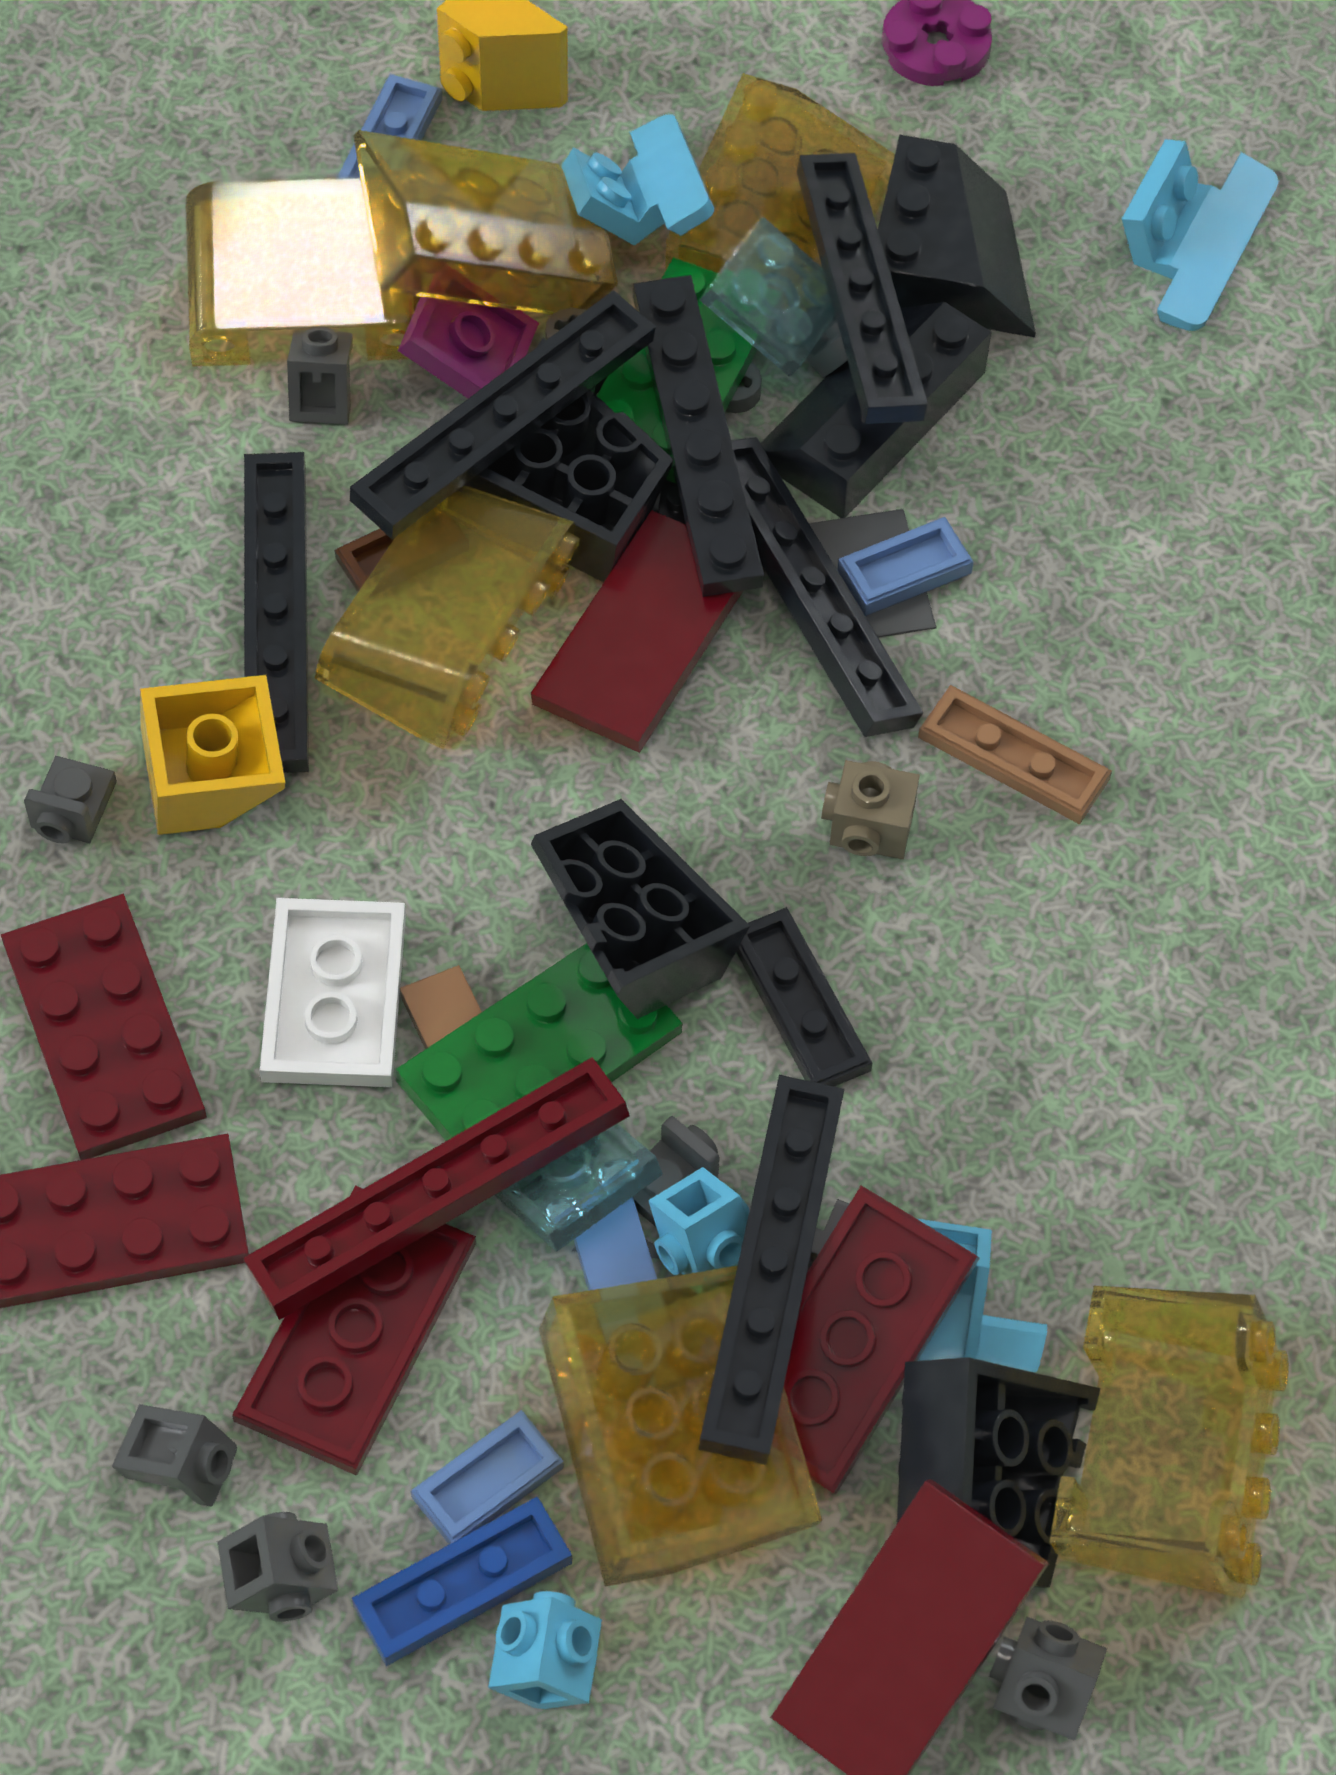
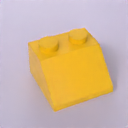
[437,0,568,111]
[140,675,285,835]

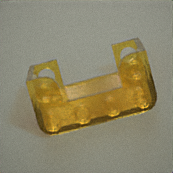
[185,176,424,367]
[314,485,580,749]
[1050,1286,1289,1599]

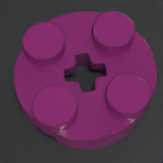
[881,0,992,86]

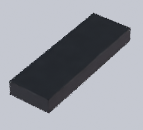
[736,907,873,1087]

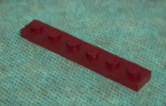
[243,1057,630,1320]

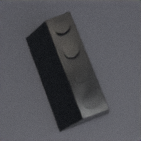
[761,302,992,518]

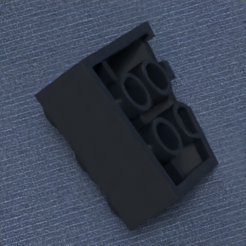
[878,134,1036,338]
[451,338,673,582]
[531,799,750,1019]
[897,1357,1101,1588]

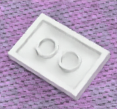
[259,898,406,1087]

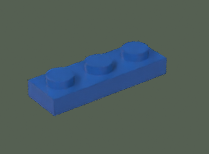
[352,1496,572,1667]

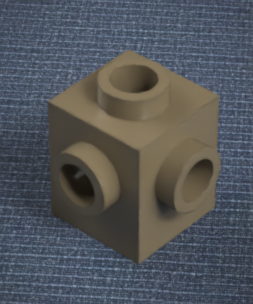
[821,760,920,860]

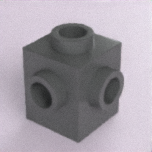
[217,1512,339,1622]
[989,1617,1107,1741]

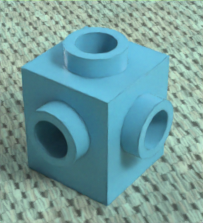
[648,1167,750,1291]
[488,1591,602,1709]

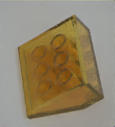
[665,73,895,321]
[353,130,618,315]
[539,1266,822,1587]

